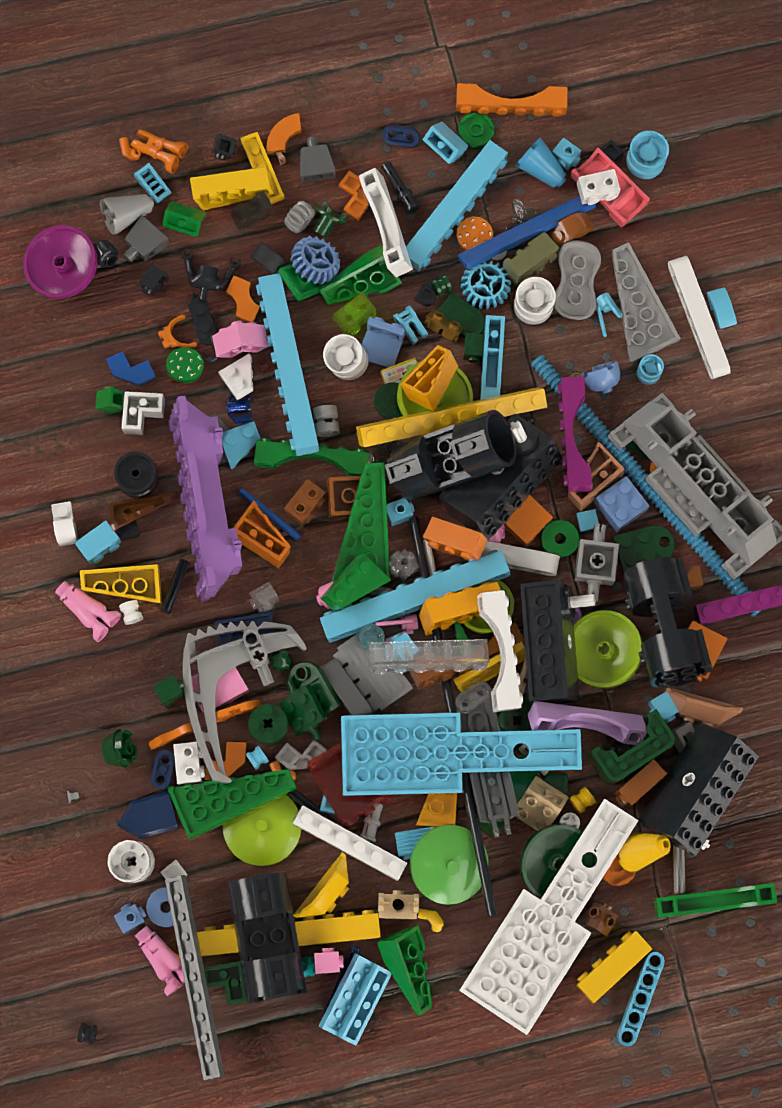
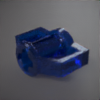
[226,392,253,424]

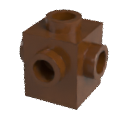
[583,902,618,937]

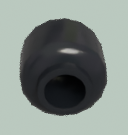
[94,240,118,268]

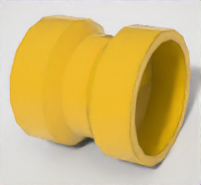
[569,787,596,814]

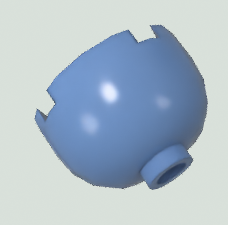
[582,361,621,394]

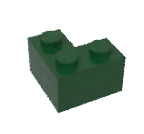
[204,962,247,1005]

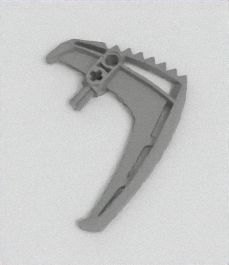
[182,621,306,783]

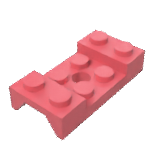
[570,148,650,228]

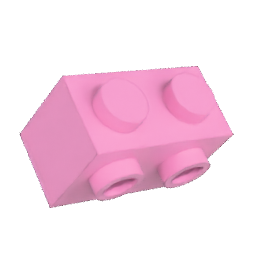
[314,948,344,974]

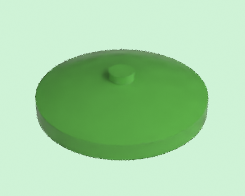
[410,824,488,904]

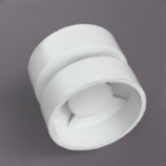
[514,277,556,325]
[323,334,368,380]

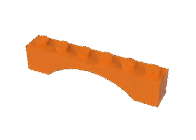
[456,83,567,117]

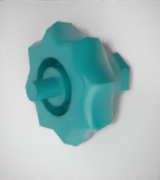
[301,955,316,978]

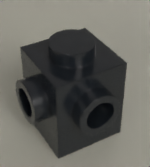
[211,134,238,160]

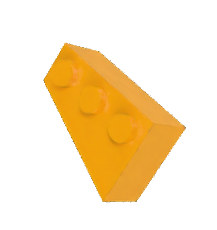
[400,345,458,411]

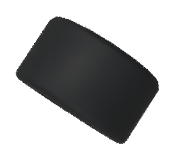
[250,242,287,274]

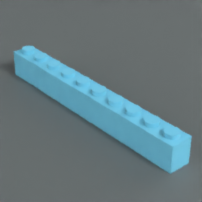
[256,273,319,456]
[320,550,511,643]

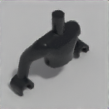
[182,250,241,302]

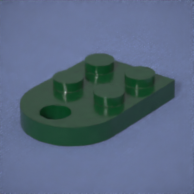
[613,526,675,574]
[289,662,342,716]

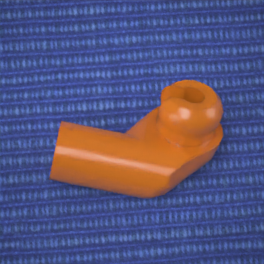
[119,137,141,161]

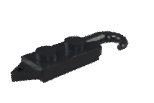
[188,292,220,363]

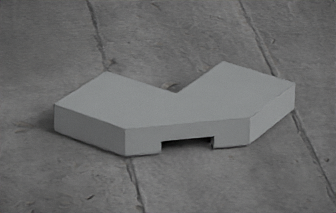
[275,740,329,771]

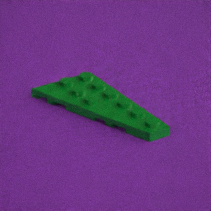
[332,462,390,581]
[167,769,297,840]

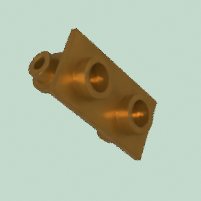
[424,310,465,342]

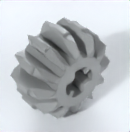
[285,201,315,233]

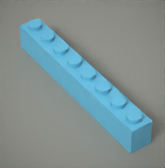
[406,140,508,271]

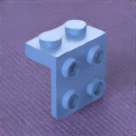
[362,317,405,368]

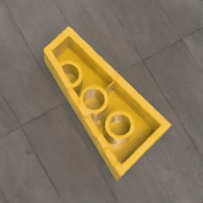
[190,166,274,211]
[80,564,162,604]

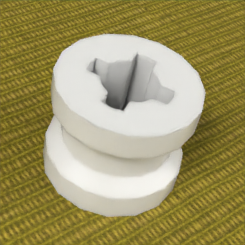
[559,813,580,828]

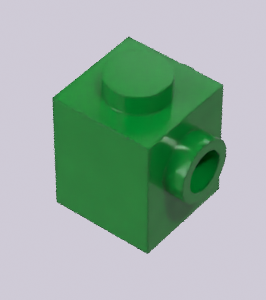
[95,387,125,414]

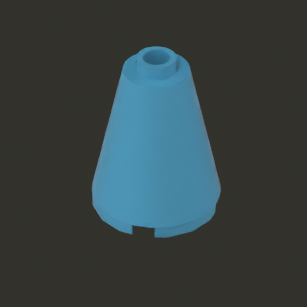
[515,137,566,188]

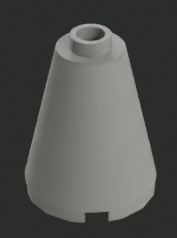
[100,194,154,234]

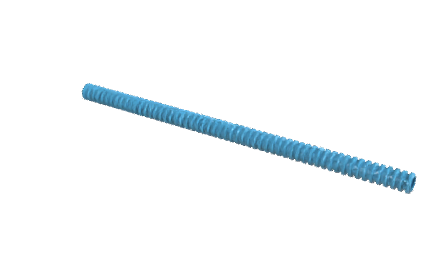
[531,355,760,617]

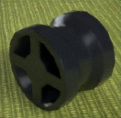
[77,1022,98,1045]

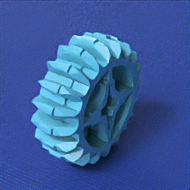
[461,260,511,310]

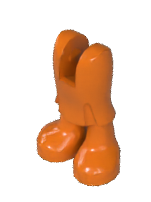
[130,129,188,174]

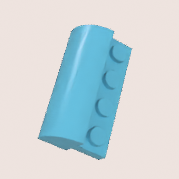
[319,953,392,1045]

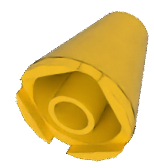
[618,832,670,872]

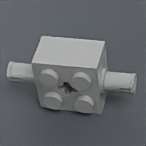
[574,524,619,602]

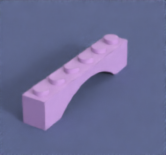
[528,701,647,745]

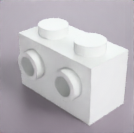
[577,169,620,205]
[173,742,205,785]

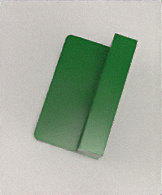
[162,201,207,237]

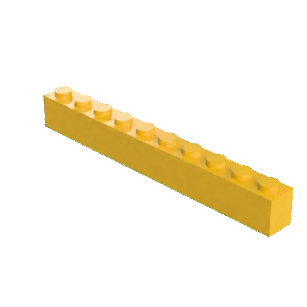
[356,387,547,447]
[197,910,381,956]

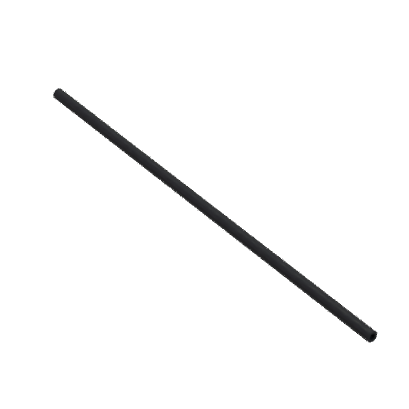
[409,517,497,917]

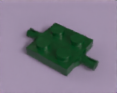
[279,679,327,741]

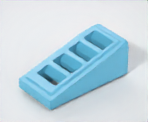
[133,163,172,204]

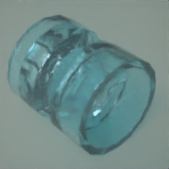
[359,624,385,653]

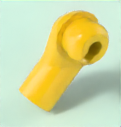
[418,908,444,932]

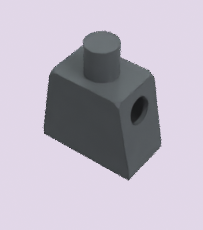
[300,137,336,183]
[123,215,169,262]

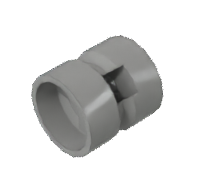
[313,405,340,437]

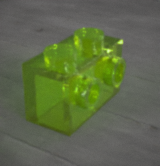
[333,292,376,335]

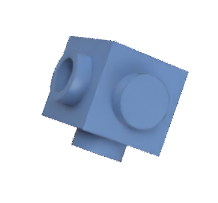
[114,903,147,934]

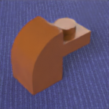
[548,212,595,249]

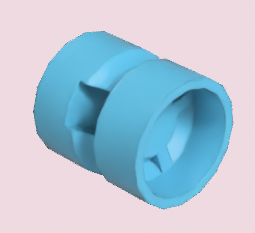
[636,354,664,385]

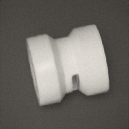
[119,600,143,625]

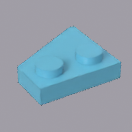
[221,421,261,469]

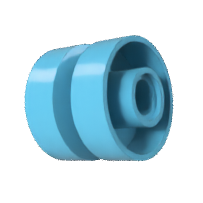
[626,131,669,179]

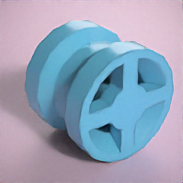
[246,745,269,770]

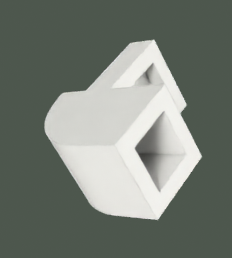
[51,502,78,546]

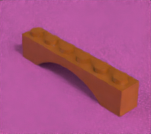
[408,622,525,688]

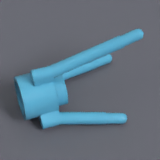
[596,293,623,337]

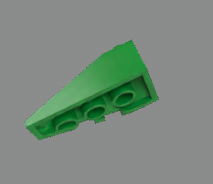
[319,245,402,305]
[377,925,432,1016]

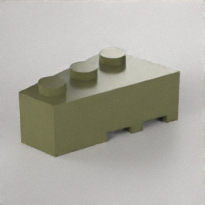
[503,232,559,289]

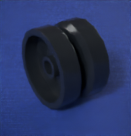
[114,452,159,498]

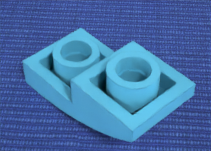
[707,287,737,329]

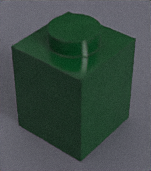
[463,333,484,363]

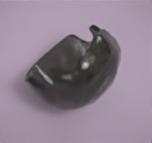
[602,734,632,757]

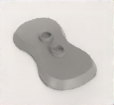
[554,240,601,320]

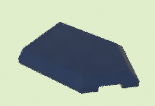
[116,791,179,839]

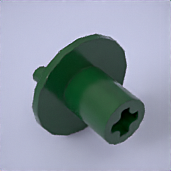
[313,201,348,237]

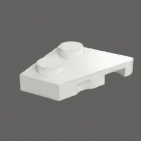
[218,354,253,400]

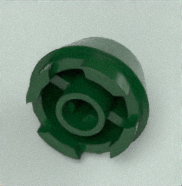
[101,729,137,768]

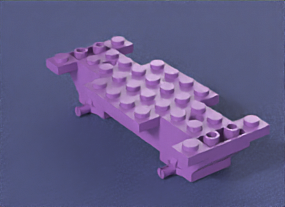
[168,396,242,602]

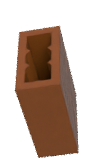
[614,759,667,808]

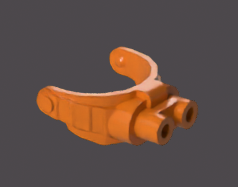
[158,315,197,349]

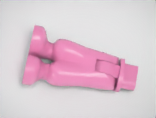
[55,581,121,642]
[135,926,185,996]

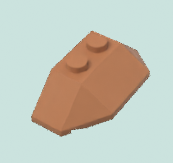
[664,688,743,727]

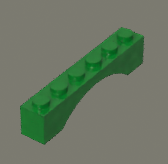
[254,438,370,476]
[653,883,777,919]

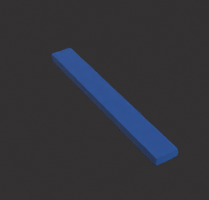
[458,196,596,270]

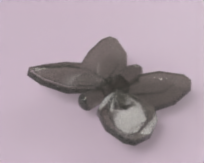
[505,199,538,232]

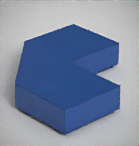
[106,352,156,386]

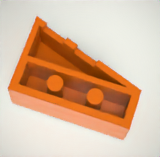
[234,501,291,569]
[423,517,488,561]

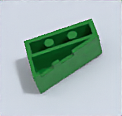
[320,553,391,611]

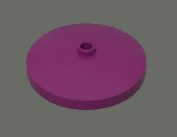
[23,225,98,299]

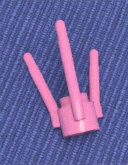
[375,613,418,644]

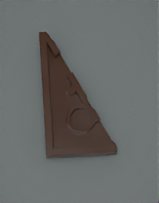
[109,491,176,530]

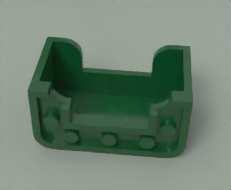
[586,709,675,785]

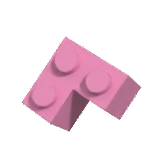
[212,321,269,358]

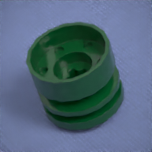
[497,698,533,731]

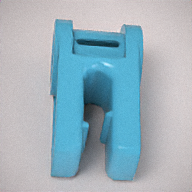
[393,306,428,345]

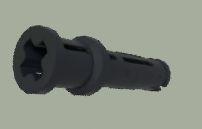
[381,161,421,215]

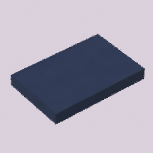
[215,612,275,654]

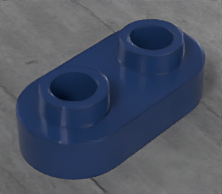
[382,124,419,147]
[151,750,175,790]

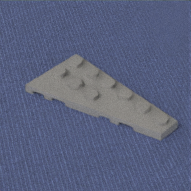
[611,242,681,364]

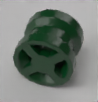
[430,274,452,297]

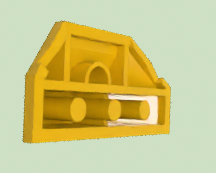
[294,852,349,918]

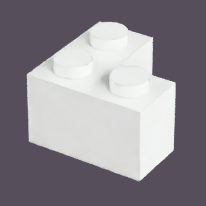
[122,392,165,435]

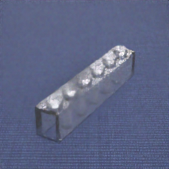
[368,639,489,674]

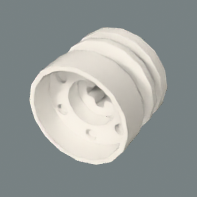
[108,840,155,883]

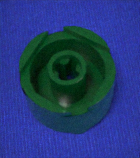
[248,704,288,745]

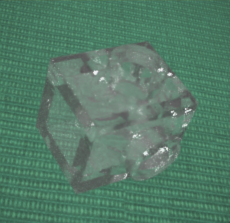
[389,549,420,582]

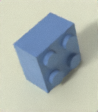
[594,476,649,533]

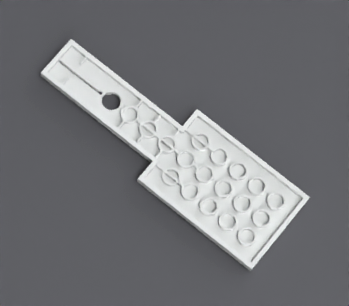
[460,799,638,1035]

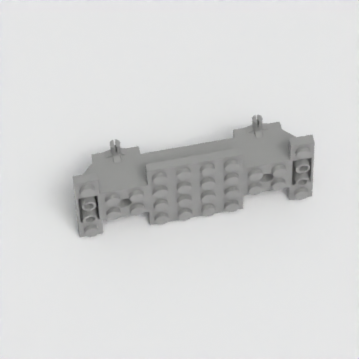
[607,393,782,580]

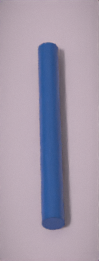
[238,488,302,541]

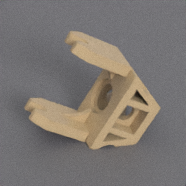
[378,890,419,919]

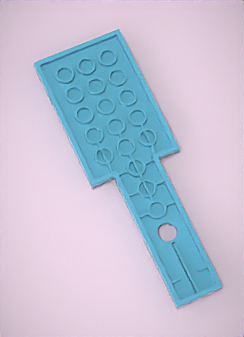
[341,713,582,796]

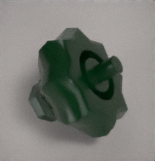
[269,650,293,671]

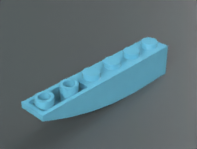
[480,315,505,400]

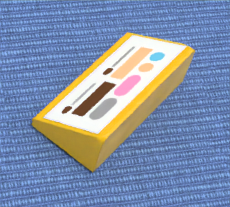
[380,358,417,384]

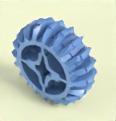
[290,236,341,285]

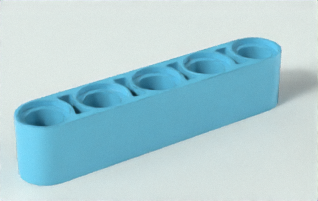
[616,952,665,1046]

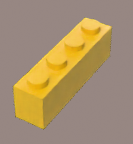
[576,931,652,1003]

